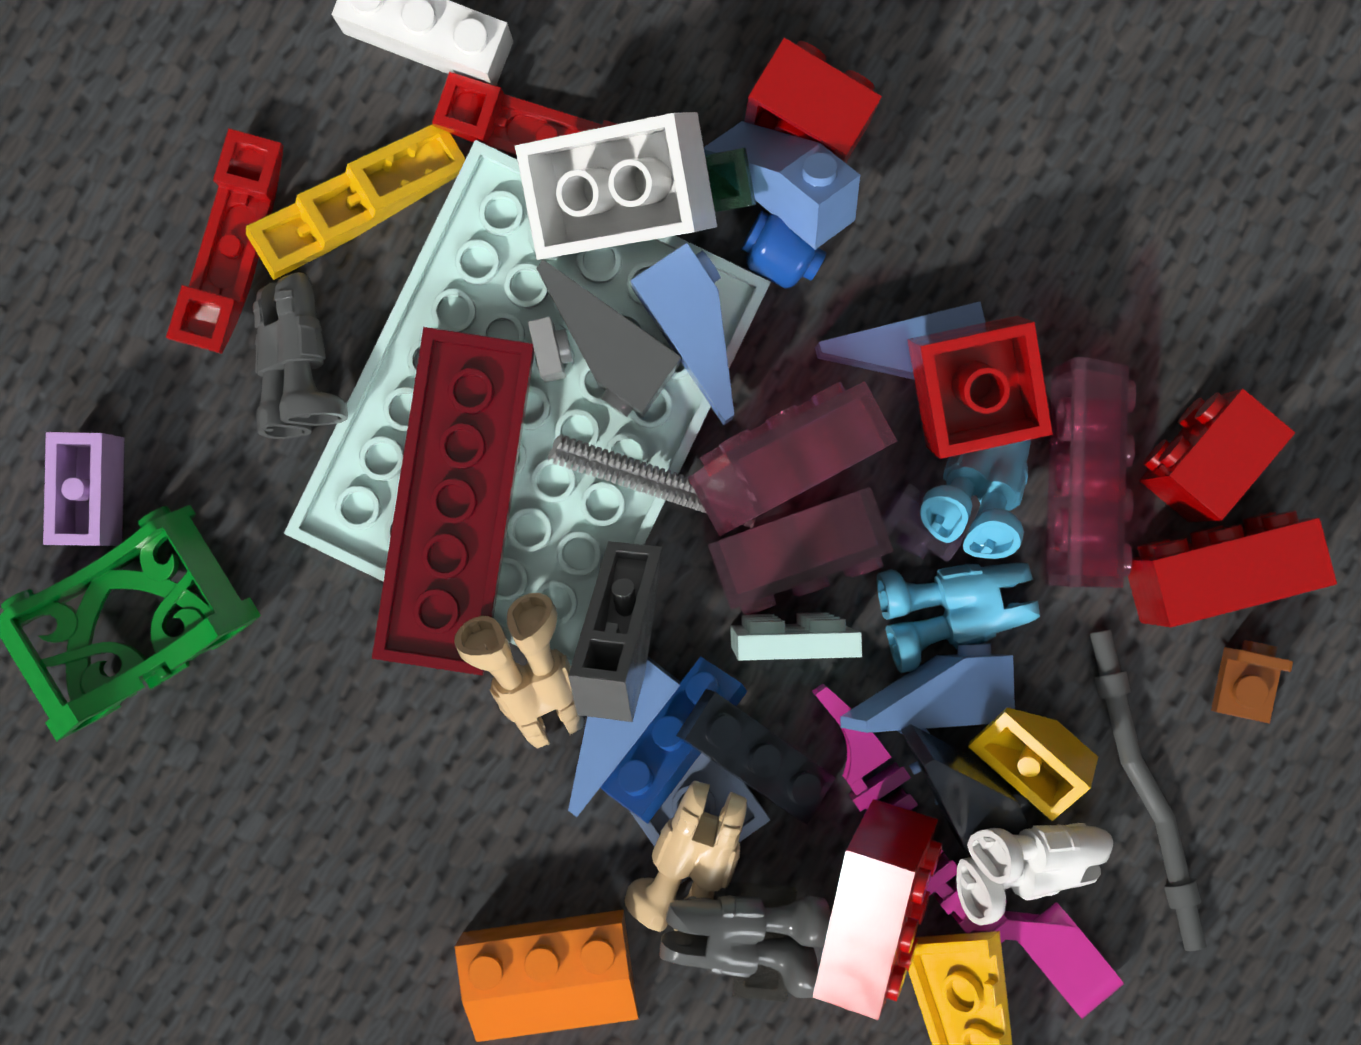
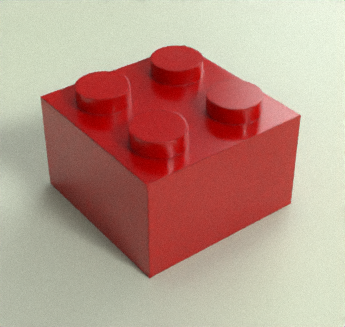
[744,38,882,163]
[907,316,1053,459]
[1139,388,1295,522]

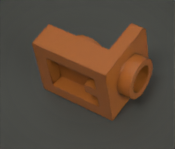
[1211,640,1294,724]

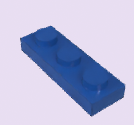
[600,656,748,824]

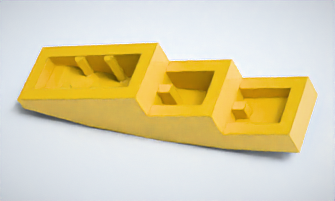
[246,124,466,280]

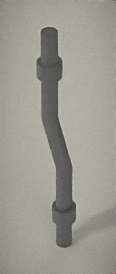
[1090,629,1207,951]

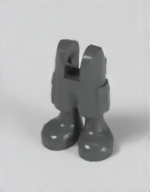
[253,272,348,439]
[659,895,830,998]

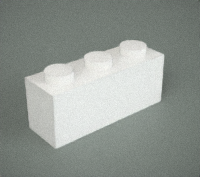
[331,0,513,86]

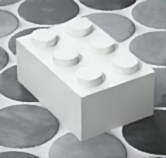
[515,112,717,260]

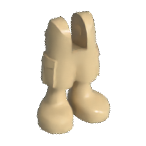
[454,593,584,748]
[625,780,747,932]

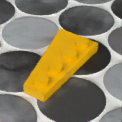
[908,931,1012,1045]

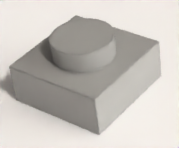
[528,317,573,382]

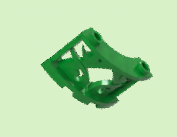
[0,505,261,742]

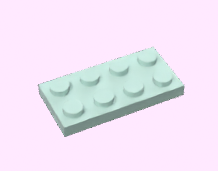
[730,612,862,660]

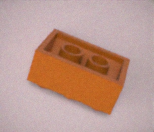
[455,910,639,1042]

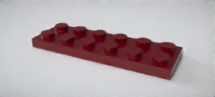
[372,327,535,676]

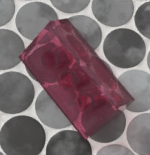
[1045,357,1136,588]

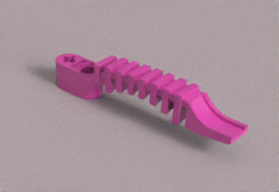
[812,684,1124,1019]

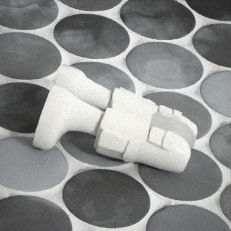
[957,823,1113,925]

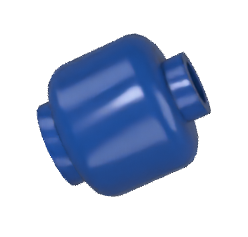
[741,210,827,289]

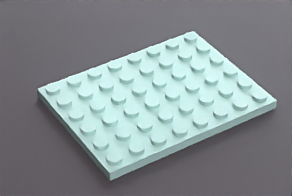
[284,140,771,665]

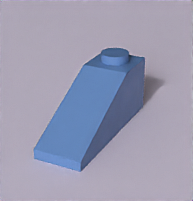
[704,121,860,250]
[630,243,735,425]
[815,302,985,380]
[840,643,1015,733]
[568,657,680,817]

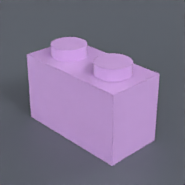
[43,432,124,546]

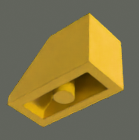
[968,707,1098,821]

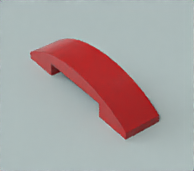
[432,72,617,158]
[166,128,284,354]

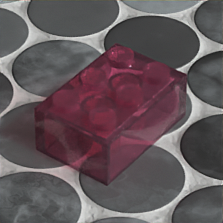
[688,381,897,536]
[706,487,894,615]

